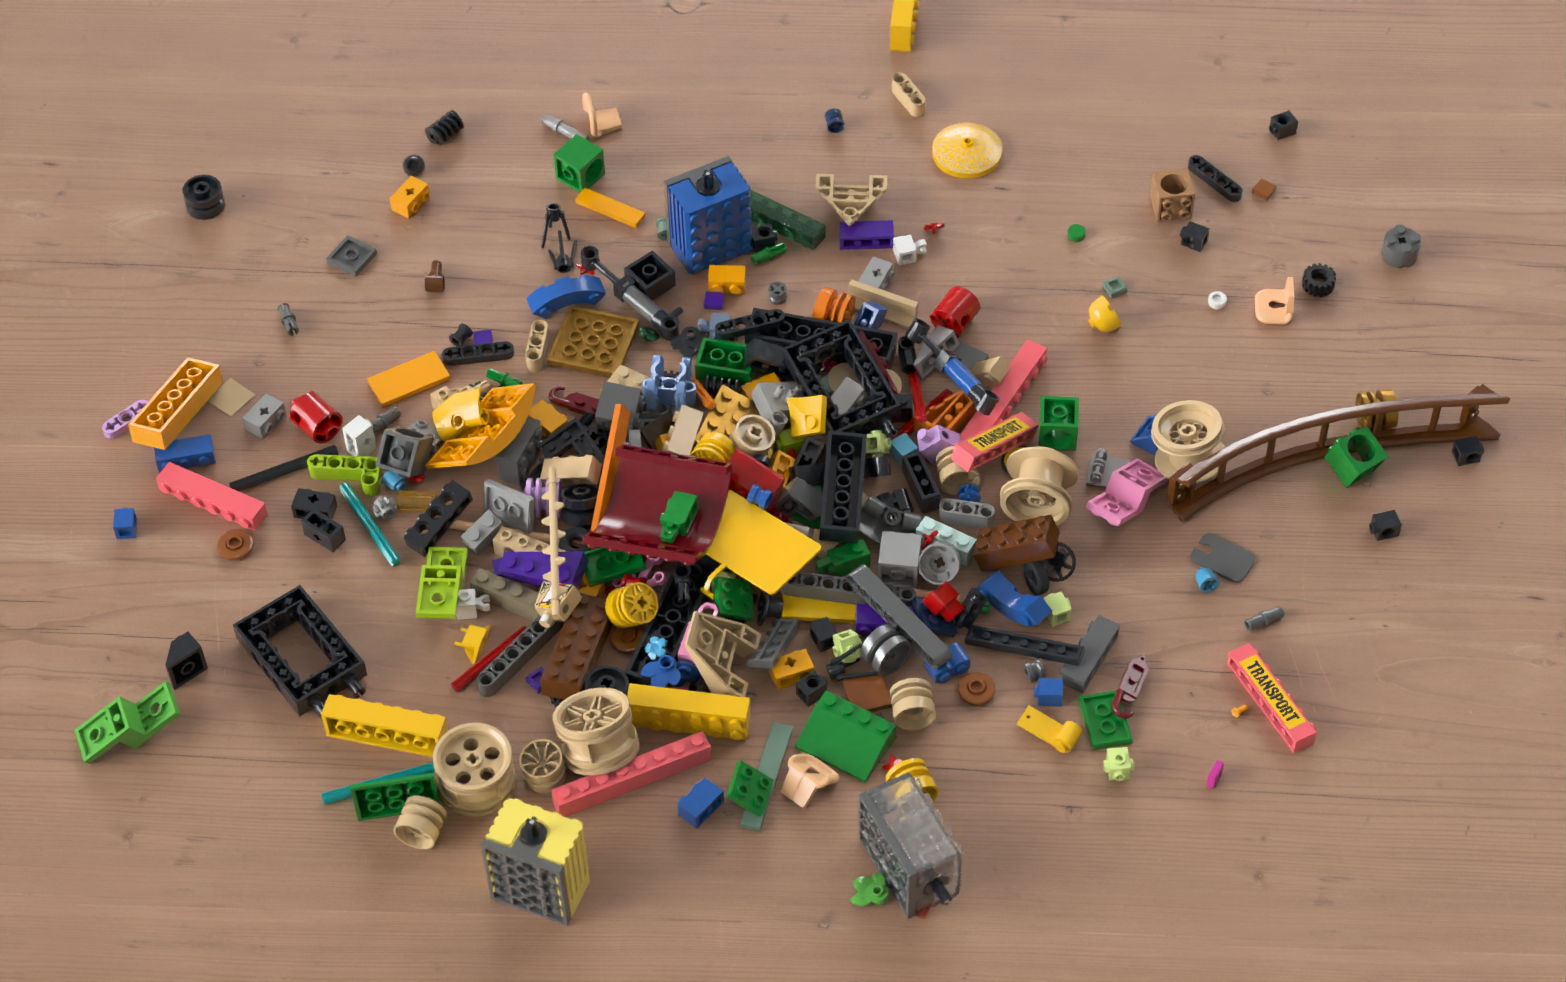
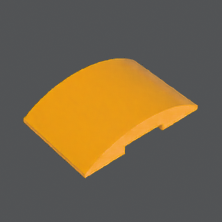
[425,383,536,469]

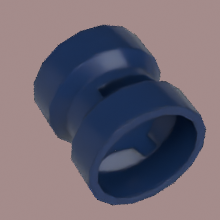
[825,108,844,133]

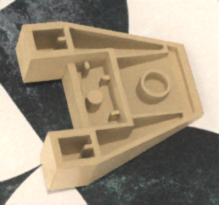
[685,611,761,697]

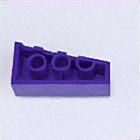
[498,551,589,590]

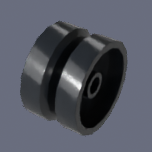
[182,174,225,220]
[561,483,599,526]
[585,665,629,696]

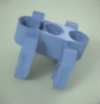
[642,355,697,411]

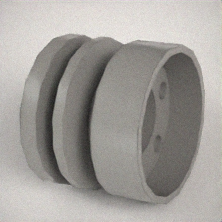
[918,540,961,585]

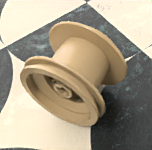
[1151,400,1225,483]
[1000,446,1079,525]

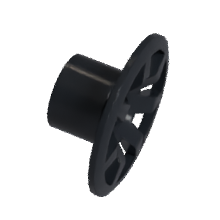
[1040,541,1076,582]
[757,590,784,627]

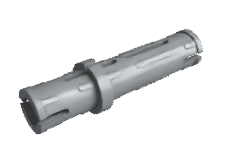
[541,113,589,141]

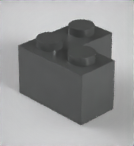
[774,477,823,522]

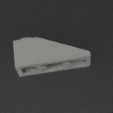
[914,325,960,379]

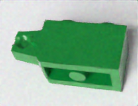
[660,491,699,543]
[815,539,871,577]

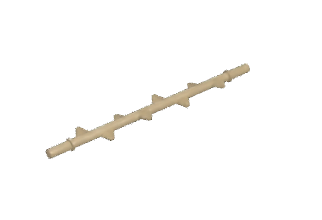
[542,467,568,620]

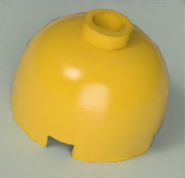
[1088,295,1122,333]

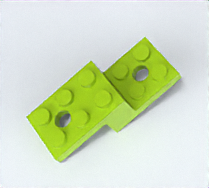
[415,547,468,619]

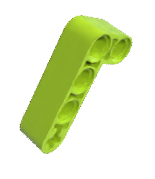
[307,454,383,497]

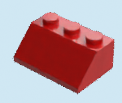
[728,448,785,512]

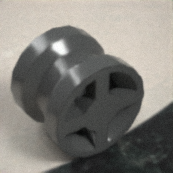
[768,282,787,305]
[1023,658,1046,682]

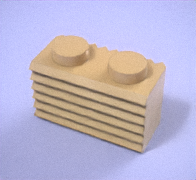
[970,356,1010,387]

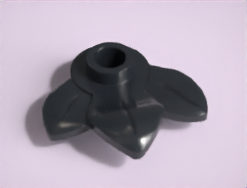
[671,326,703,357]

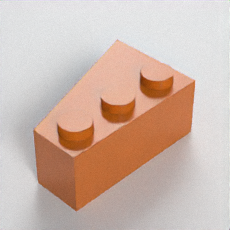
[914,390,977,433]

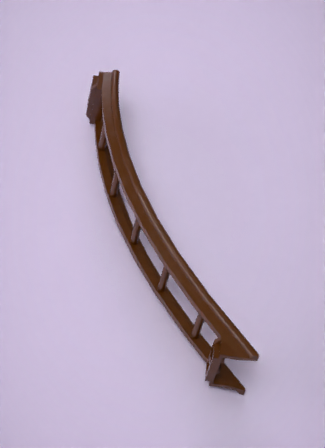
[1167,384,1510,522]

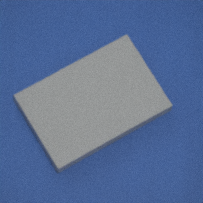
[484,479,535,534]

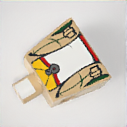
[535,581,582,628]

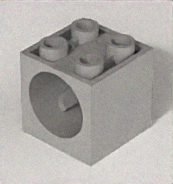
[878,531,922,589]

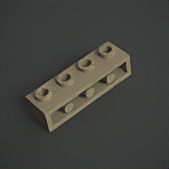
[470,568,539,621]

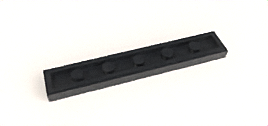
[965,625,1085,666]

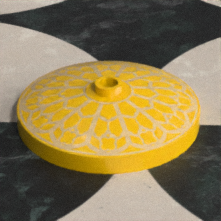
[932,123,1003,179]

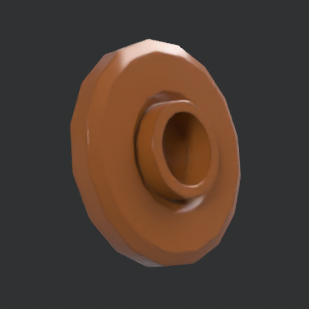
[217,529,254,560]
[610,625,645,654]
[958,672,995,705]

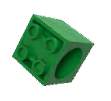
[553,134,605,193]
[1038,396,1079,451]
[1324,425,1389,488]

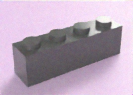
[1060,615,1120,694]

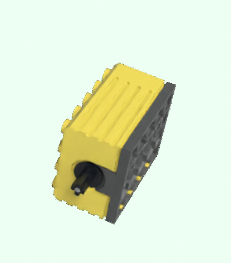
[481,798,590,926]

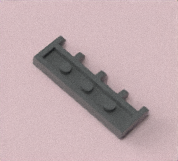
[747,619,800,669]

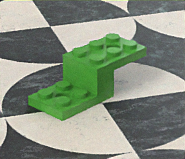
[75,681,181,764]

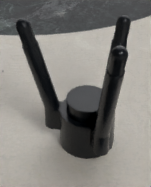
[541,203,571,248]
[548,230,577,273]
[826,644,878,681]

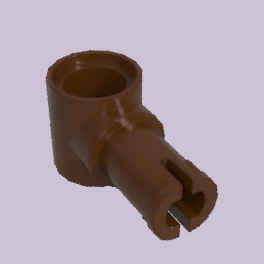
[425,260,445,292]

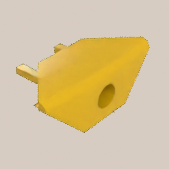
[454,624,492,665]

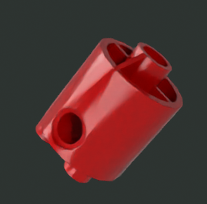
[929,286,981,339]
[289,391,343,444]

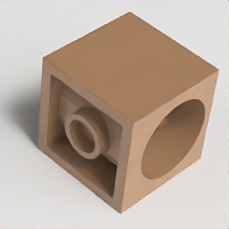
[1150,168,1195,222]

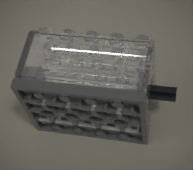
[858,773,964,919]

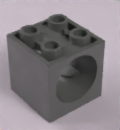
[595,381,645,435]
[375,426,434,477]

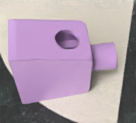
[917,425,961,467]

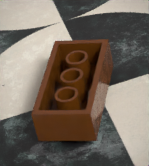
[973,515,1060,572]

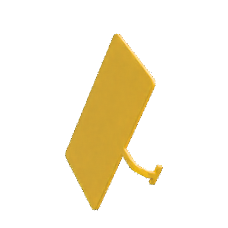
[700,490,822,599]

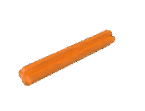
[691,376,716,411]

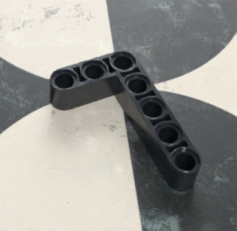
[789,456,891,484]

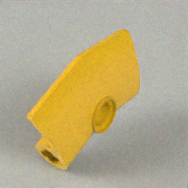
[432,388,490,442]

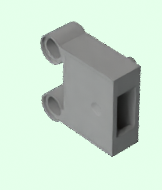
[751,382,804,437]

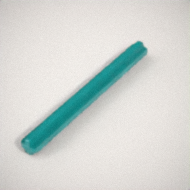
[339,482,400,566]
[321,762,435,804]

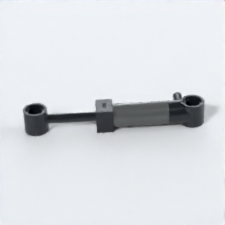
[580,245,683,341]

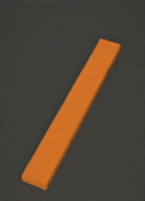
[588,404,631,549]

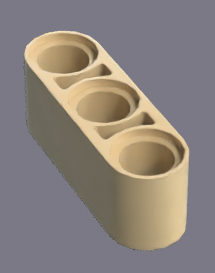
[892,72,925,117]
[525,320,549,372]

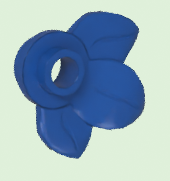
[640,655,681,688]
[675,660,703,687]

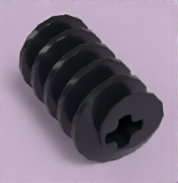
[425,110,464,144]
[703,374,744,399]

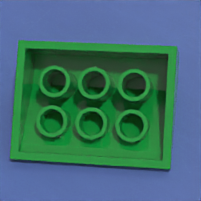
[795,691,896,783]
[350,773,440,821]

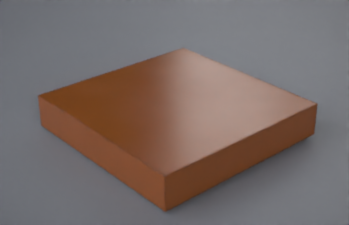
[842,673,892,712]

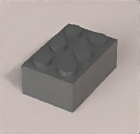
[496,417,543,486]

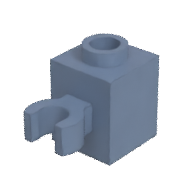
[698,313,731,341]

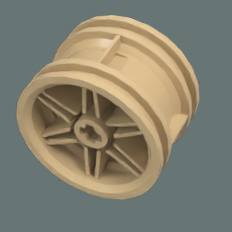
[553,688,640,775]

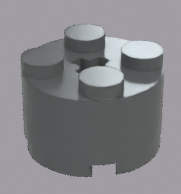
[1381,224,1421,268]

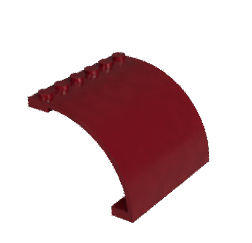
[583,444,732,565]

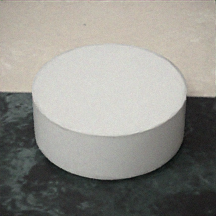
[1208,291,1227,309]

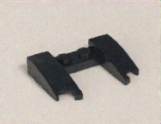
[538,417,605,486]

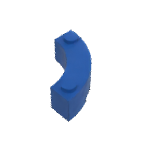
[526,275,607,319]
[975,571,1052,626]

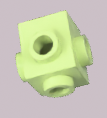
[865,430,891,458]
[832,629,863,663]
[1103,747,1134,781]

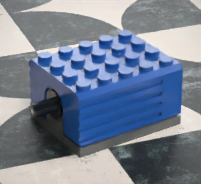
[663,156,753,274]

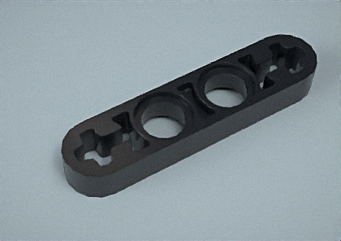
[1188,155,1243,202]
[715,309,785,340]
[442,341,514,366]

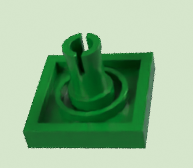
[714,576,754,621]
[726,760,774,817]

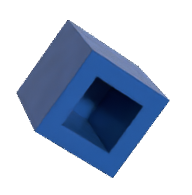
[1034,678,1063,706]

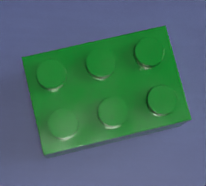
[695,337,756,385]

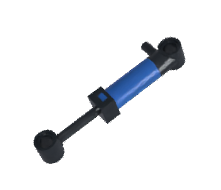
[905,318,1000,415]

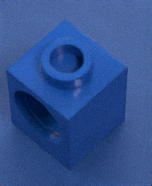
[113,508,137,539]

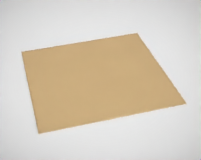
[208,378,255,416]

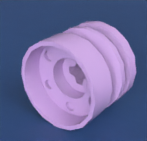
[524,478,562,518]

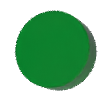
[1067,224,1086,242]

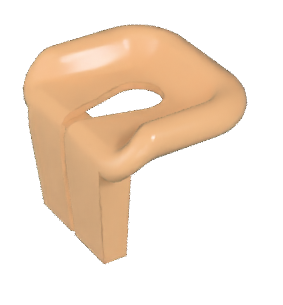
[582,92,622,138]
[1255,277,1294,325]
[781,753,840,808]

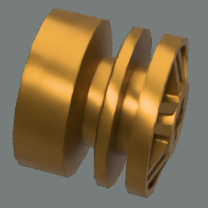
[1355,389,1399,430]

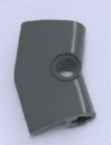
[859,495,921,544]

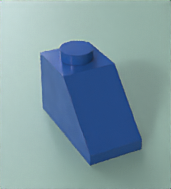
[854,301,888,329]

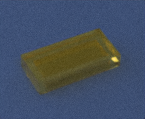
[396,490,437,510]

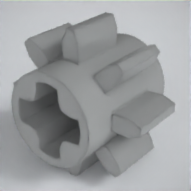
[372,496,397,520]

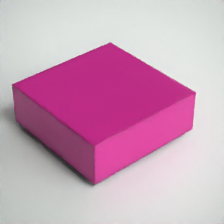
[1207,760,1224,789]

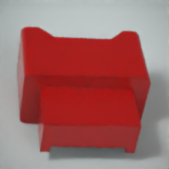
[922,581,965,623]

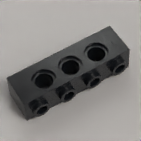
[403,480,473,557]

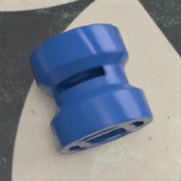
[747,484,773,510]

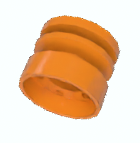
[812,287,856,323]

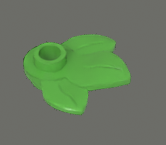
[851,873,889,906]

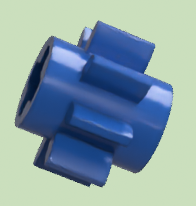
[957,483,981,502]

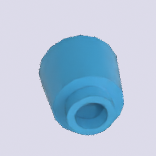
[382,470,407,492]
[1195,567,1220,593]

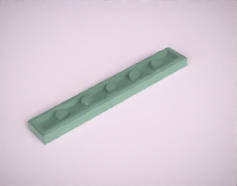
[740,722,793,832]

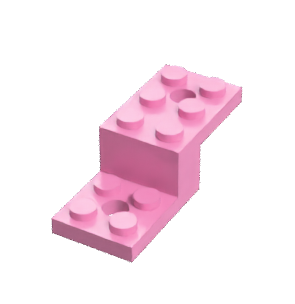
[1086,458,1168,526]

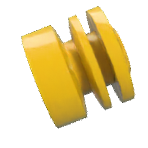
[690,432,736,462]
[605,582,658,629]
[886,758,939,813]

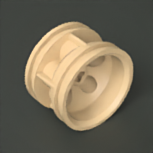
[433,723,516,817]

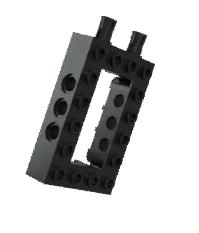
[782,319,901,438]
[233,585,367,719]

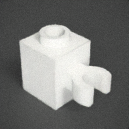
[893,234,927,266]
[457,589,490,619]

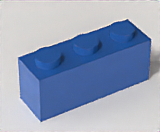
[154,434,216,472]

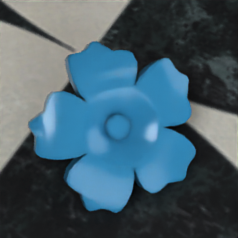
[645,636,667,660]

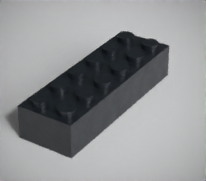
[819,431,867,544]

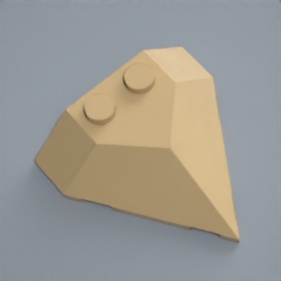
[816,174,887,226]

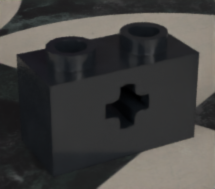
[291,488,337,519]
[301,508,346,552]

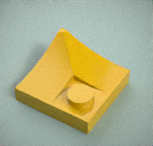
[787,395,827,439]

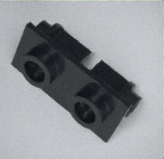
[954,587,989,629]

